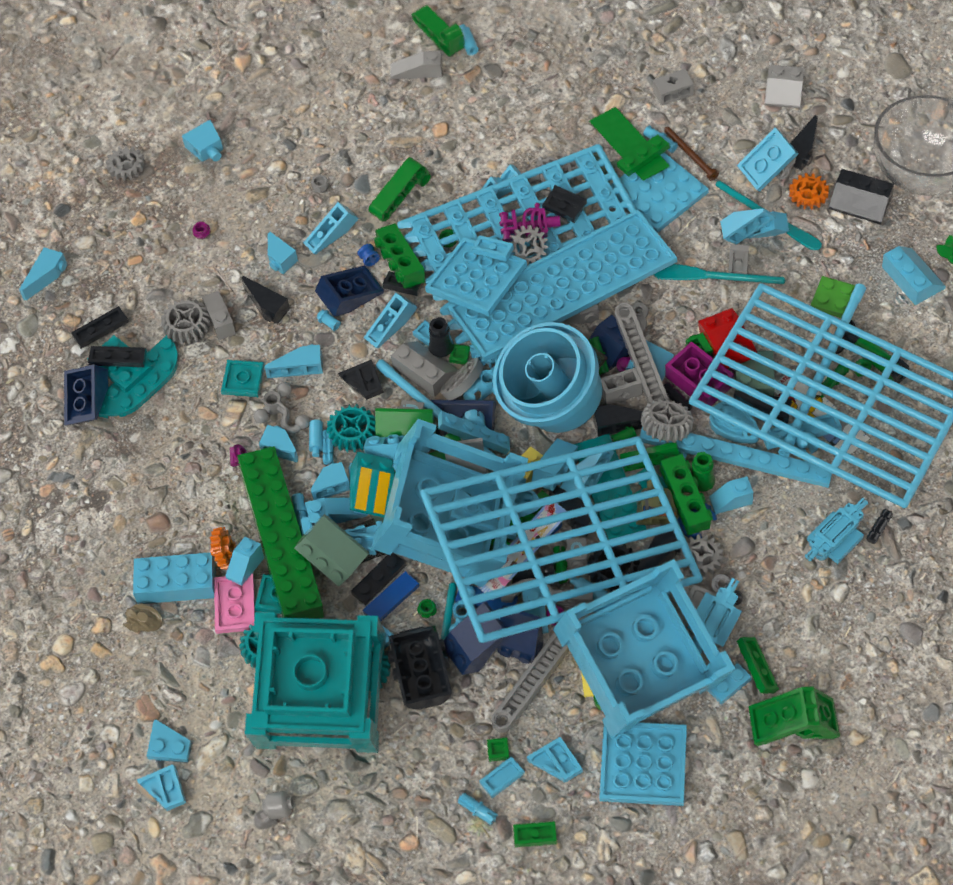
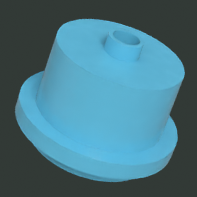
[493,322,602,433]

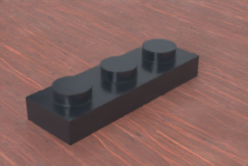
[71,306,129,349]
[88,346,147,367]
[351,552,406,606]

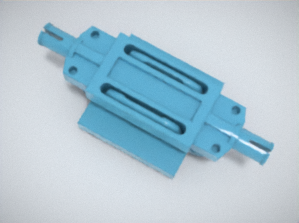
[805,498,868,564]
[687,578,742,655]

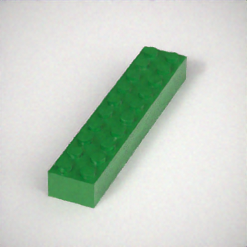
[237,446,324,619]

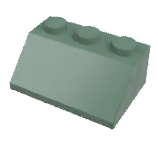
[294,514,369,587]

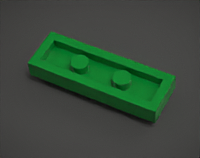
[616,134,670,177]
[620,442,681,472]
[736,637,779,694]

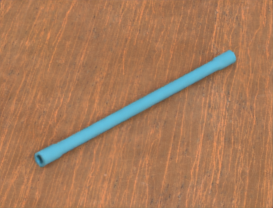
[778,284,866,457]
[375,359,526,485]

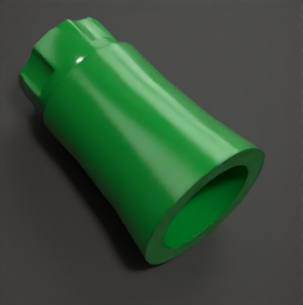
[691,452,716,492]

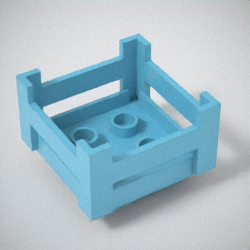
[371,419,528,587]
[553,559,735,739]

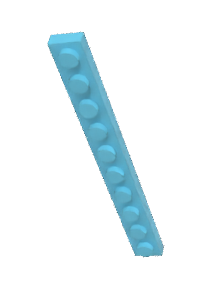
[639,427,832,488]

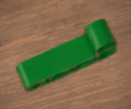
[411,5,465,57]
[368,157,431,222]

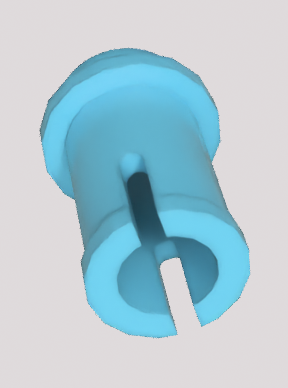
[317,310,341,331]

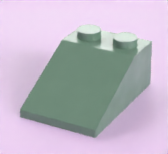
[735,351,775,396]

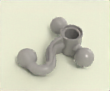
[254,382,310,434]

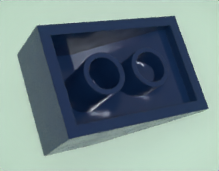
[315,266,384,317]
[64,365,108,426]
[444,602,505,675]
[497,605,544,664]

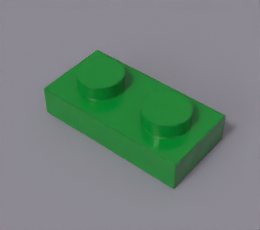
[513,821,557,848]

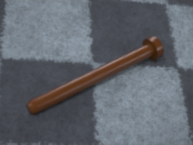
[664,127,719,181]

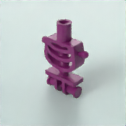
[499,203,561,243]

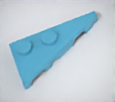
[448,488,517,540]

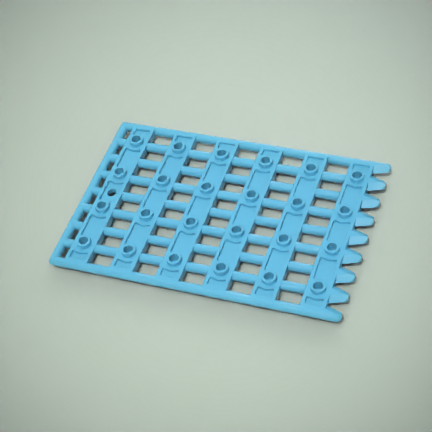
[397,144,637,344]

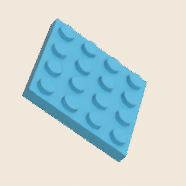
[610,153,709,233]
[425,237,527,316]
[599,723,687,806]

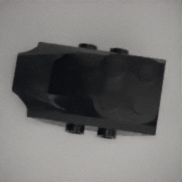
[388,625,452,710]

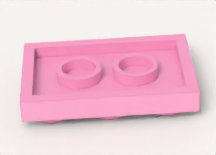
[214,574,255,634]

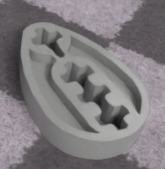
[440,358,483,400]

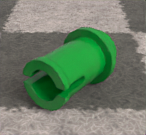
[611,426,637,442]

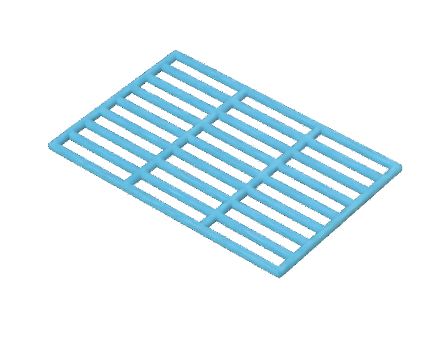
[689,283,953,508]
[420,436,703,643]

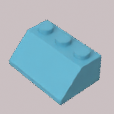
[882,246,946,305]

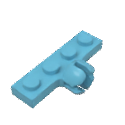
[438,409,510,455]
[763,414,842,454]

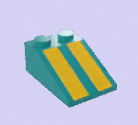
[350,452,394,518]

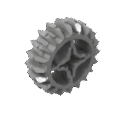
[161,298,211,345]
[641,399,693,443]

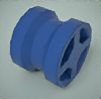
[357,244,380,267]

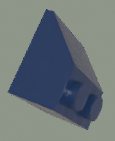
[589,315,630,371]

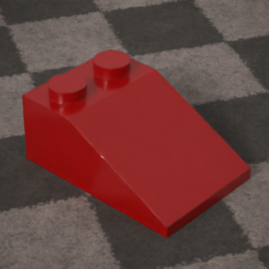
[698,308,758,369]

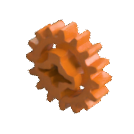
[789,173,829,210]
[210,527,236,570]

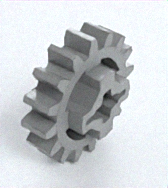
[106,146,145,181]
[509,225,548,265]
[680,535,723,577]

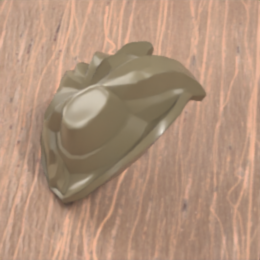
[123,603,163,633]

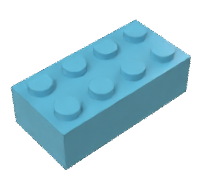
[133,553,216,604]

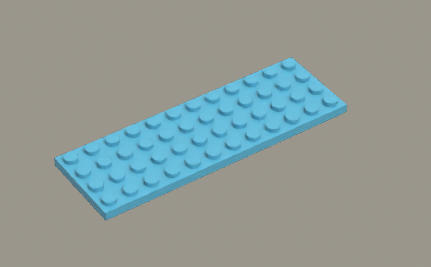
[447,210,677,361]

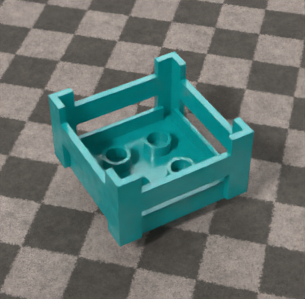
[244,612,386,753]

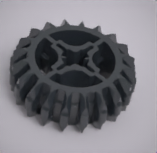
[587,544,640,593]

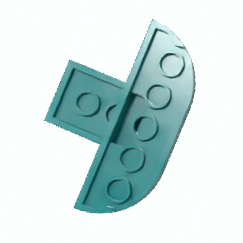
[87,335,178,418]

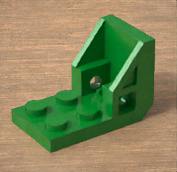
[748,687,840,747]

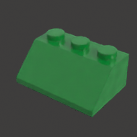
[375,408,436,437]

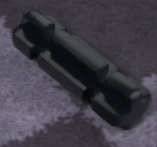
[663,382,693,411]
[866,509,892,544]

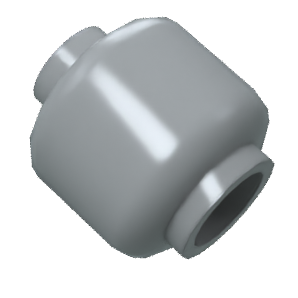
[262,790,295,820]

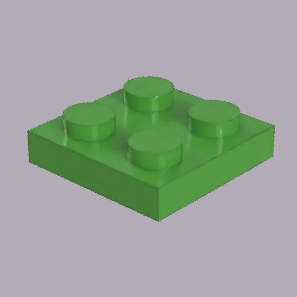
[811,276,855,318]

